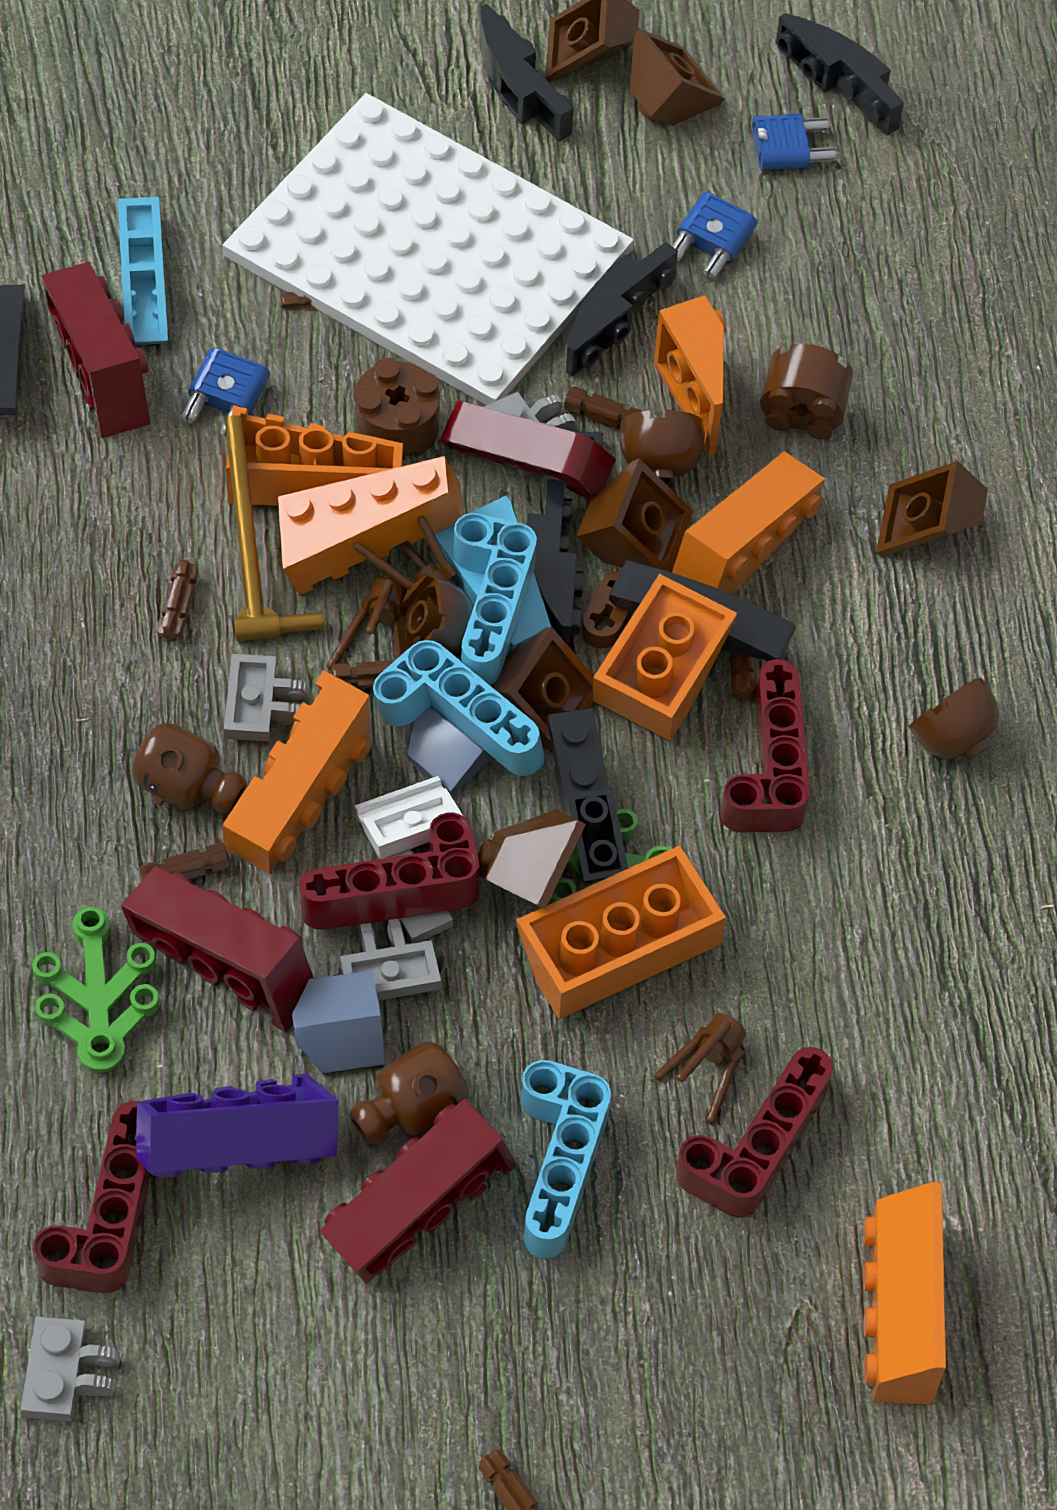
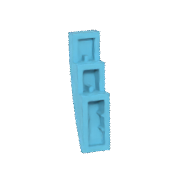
[118,197,168,345]

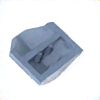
[407,705,514,795]
[292,971,386,1074]

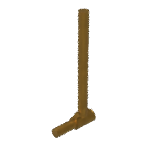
[224,415,324,642]

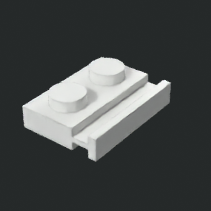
[355,776,462,859]

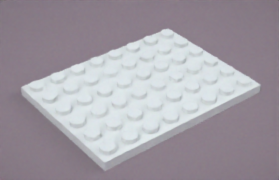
[222,93,634,405]

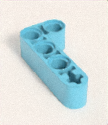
[453,513,537,685]
[373,640,545,776]
[521,1060,611,1259]

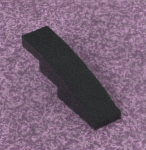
[0,285,26,415]
[609,560,796,661]

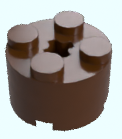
[760,344,854,439]
[354,357,440,460]

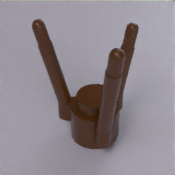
[353,516,459,591]
[327,577,408,670]
[655,1013,746,1124]

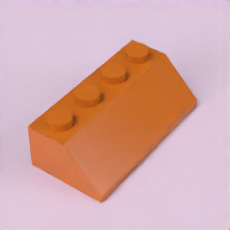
[516,845,726,1019]
[863,1182,946,1405]

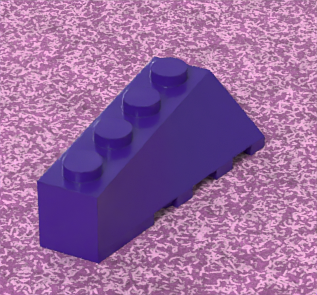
[136,1073,339,1177]

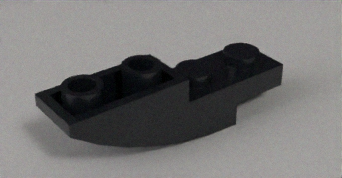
[479,3,574,142]
[775,13,904,136]
[566,242,678,377]
[527,479,584,646]
[547,708,628,884]

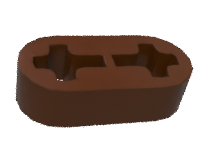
[581,571,635,649]

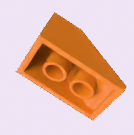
[653,295,726,456]
[593,574,737,741]

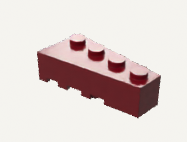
[41,262,150,438]
[120,866,314,1033]
[319,1098,517,1284]

